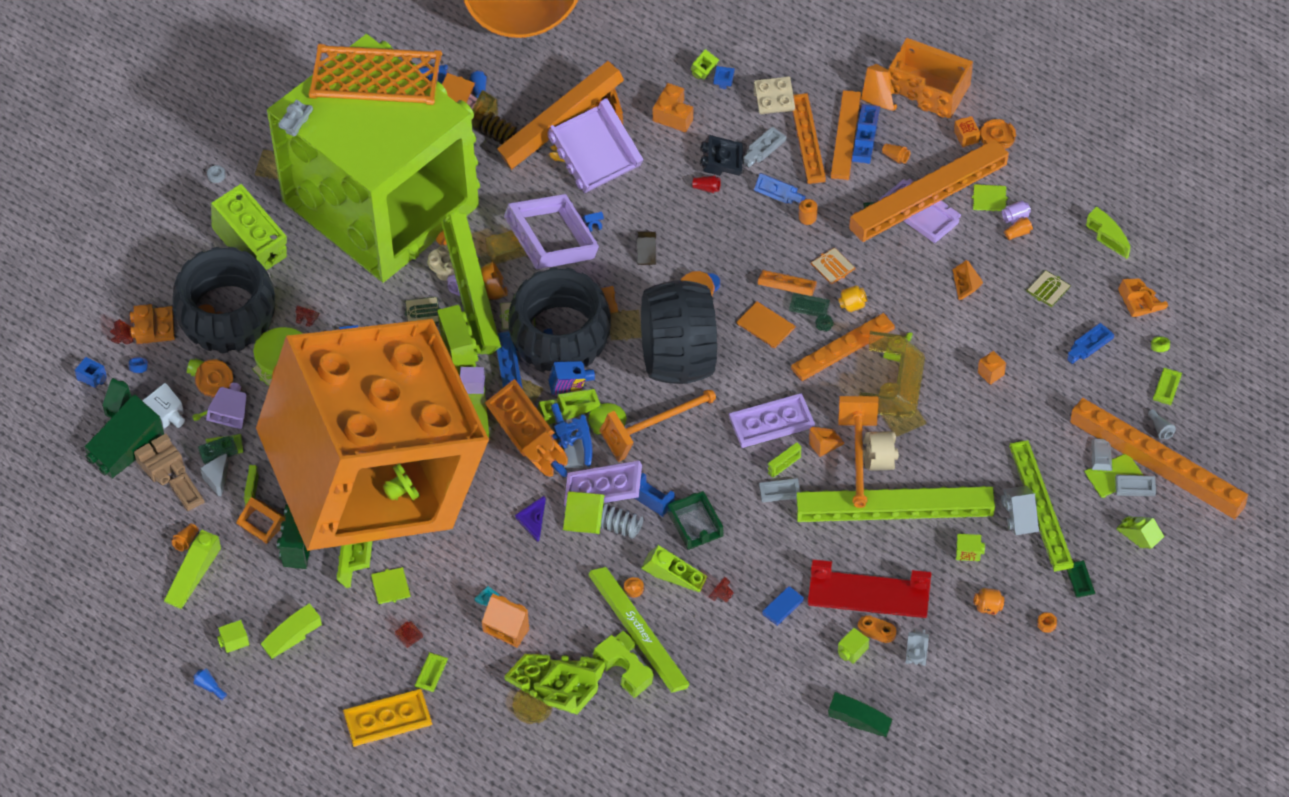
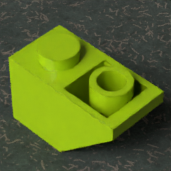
[1116,516,1164,549]

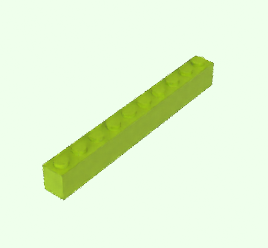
[796,486,995,522]

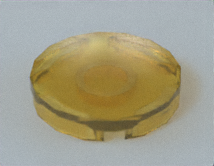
[513,690,553,724]

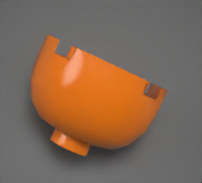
[480,262,508,300]

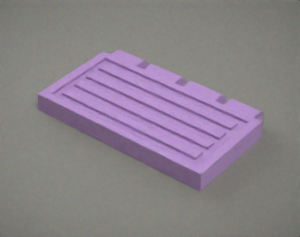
[879,179,961,243]

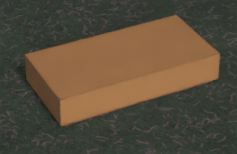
[169,472,205,512]

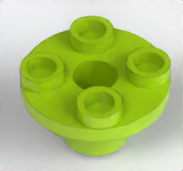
[383,463,420,500]

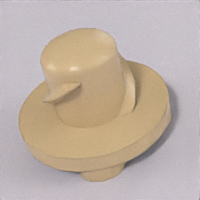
[428,245,454,281]

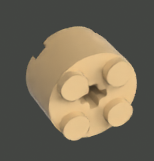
[863,431,898,471]

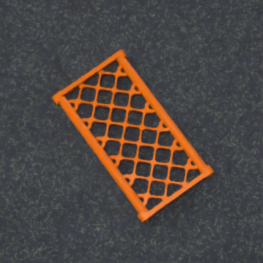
[308,44,442,105]

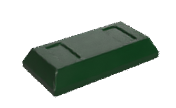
[1066,560,1096,598]

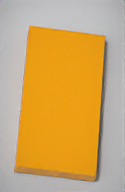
[343,689,432,747]

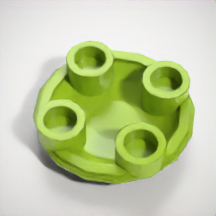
[588,403,627,434]

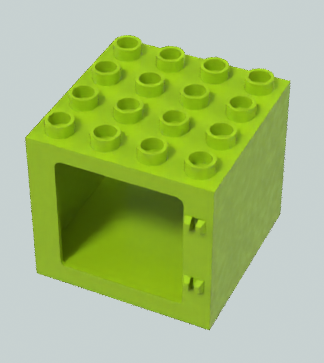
[267,34,480,283]

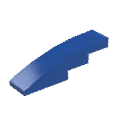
[852,104,880,164]

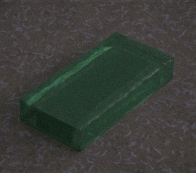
[789,293,830,318]

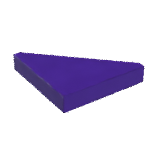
[515,496,546,542]

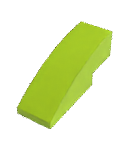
[1086,206,1131,259]
[537,389,600,425]
[261,603,322,659]

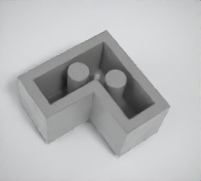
[1001,486,1039,535]

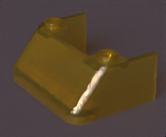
[859,331,925,418]

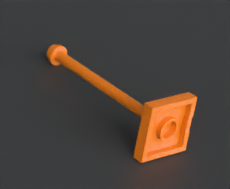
[599,389,716,462]
[838,396,878,508]

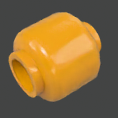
[838,285,868,312]

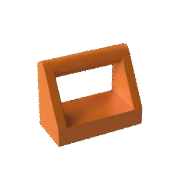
[236,497,286,544]

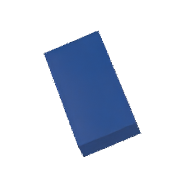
[762,586,804,626]

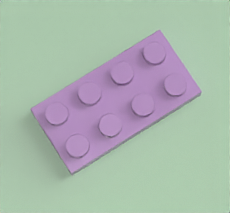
[729,393,815,448]
[564,461,642,507]

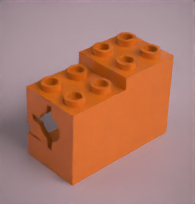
[889,38,973,119]

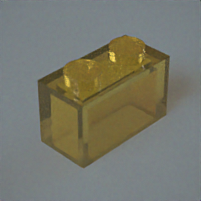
[485,230,528,264]

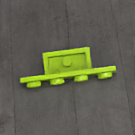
[336,541,372,588]

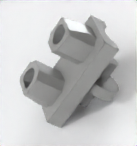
[279,100,313,136]
[906,628,929,666]

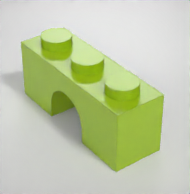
[593,635,654,698]

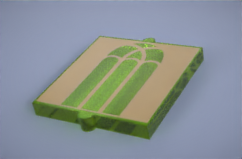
[1026,270,1071,308]

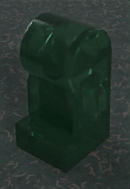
[198,436,238,465]

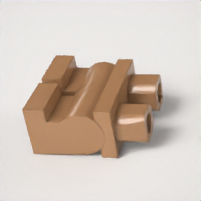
[134,433,186,485]

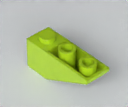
[641,545,707,593]

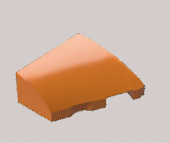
[1118,278,1168,317]

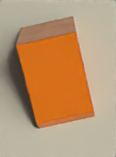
[809,427,845,457]

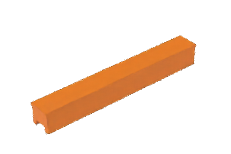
[497,61,624,170]

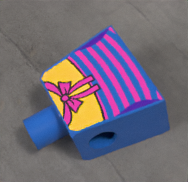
[548,361,595,395]

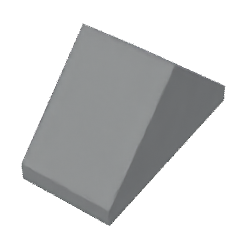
[200,454,229,496]

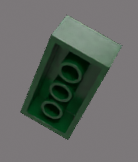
[277,504,311,569]

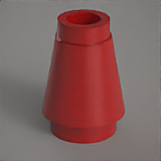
[692,175,721,194]

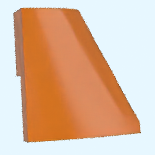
[861,64,897,111]

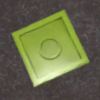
[563,492,604,534]

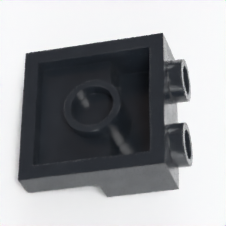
[700,135,743,176]

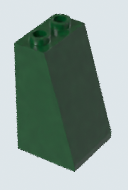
[84,394,164,479]

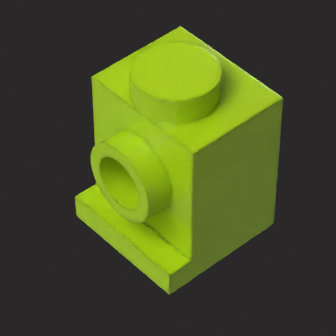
[690,49,719,80]

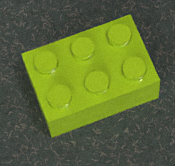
[437,305,479,374]

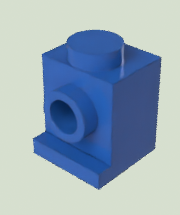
[75,357,107,388]

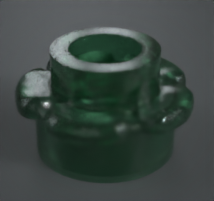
[815,314,834,332]

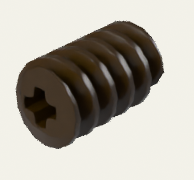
[477,112,517,145]

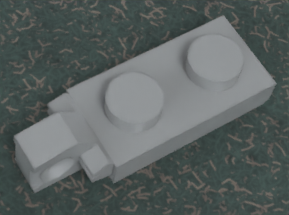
[743,127,786,168]

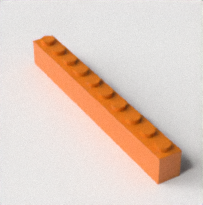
[849,140,1009,242]
[1070,398,1248,519]

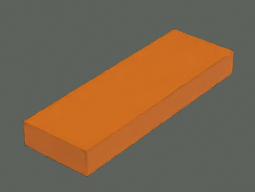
[758,270,817,296]

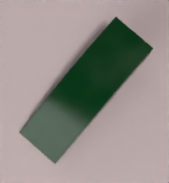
[828,692,893,737]

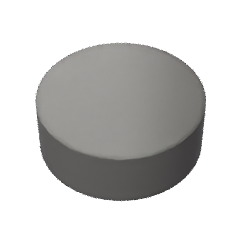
[207,165,226,183]

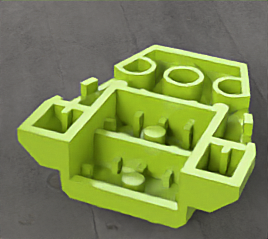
[505,654,605,714]

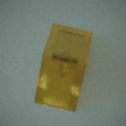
[471,90,498,129]

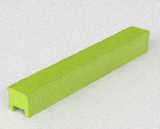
[441,213,501,355]

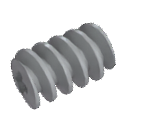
[601,504,643,539]

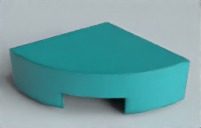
[474,586,501,605]

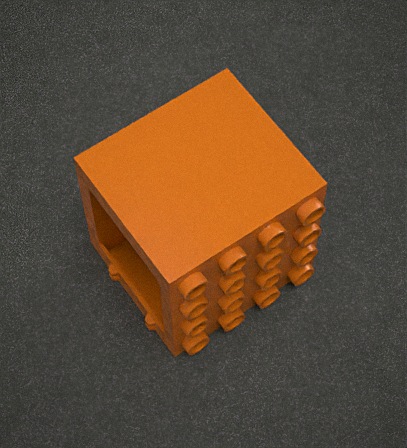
[256,319,489,551]

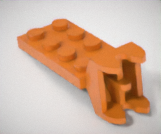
[485,379,568,477]

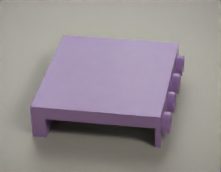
[548,99,643,193]

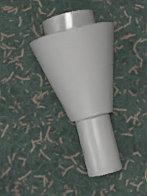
[1148,409,1176,440]

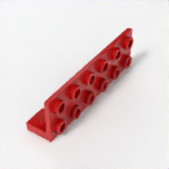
[808,559,932,618]

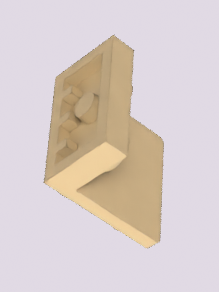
[753,77,795,114]

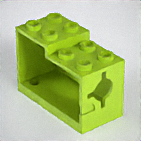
[211,184,287,270]

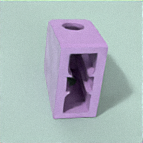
[206,383,246,429]

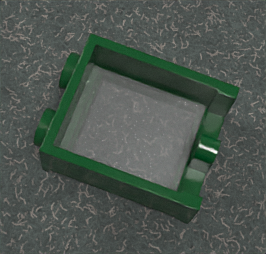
[668,491,723,550]

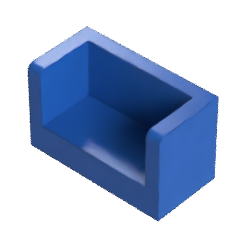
[634,473,675,517]

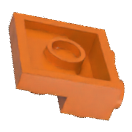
[130,304,175,344]

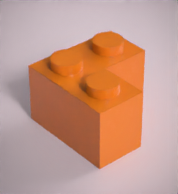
[653,83,693,133]

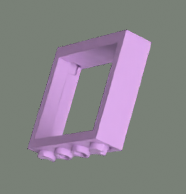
[504,194,599,269]

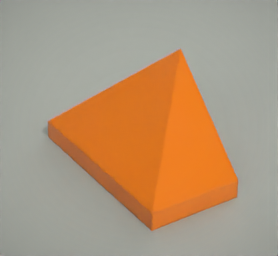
[952,260,983,300]

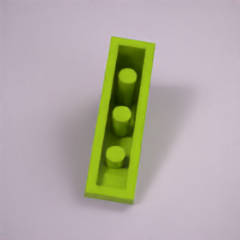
[164,530,221,609]

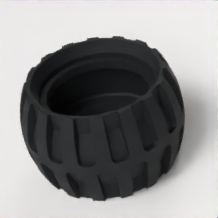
[172,247,275,353]
[508,267,611,372]
[641,280,717,384]

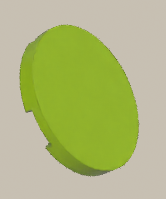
[253,327,303,375]

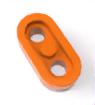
[858,615,897,643]

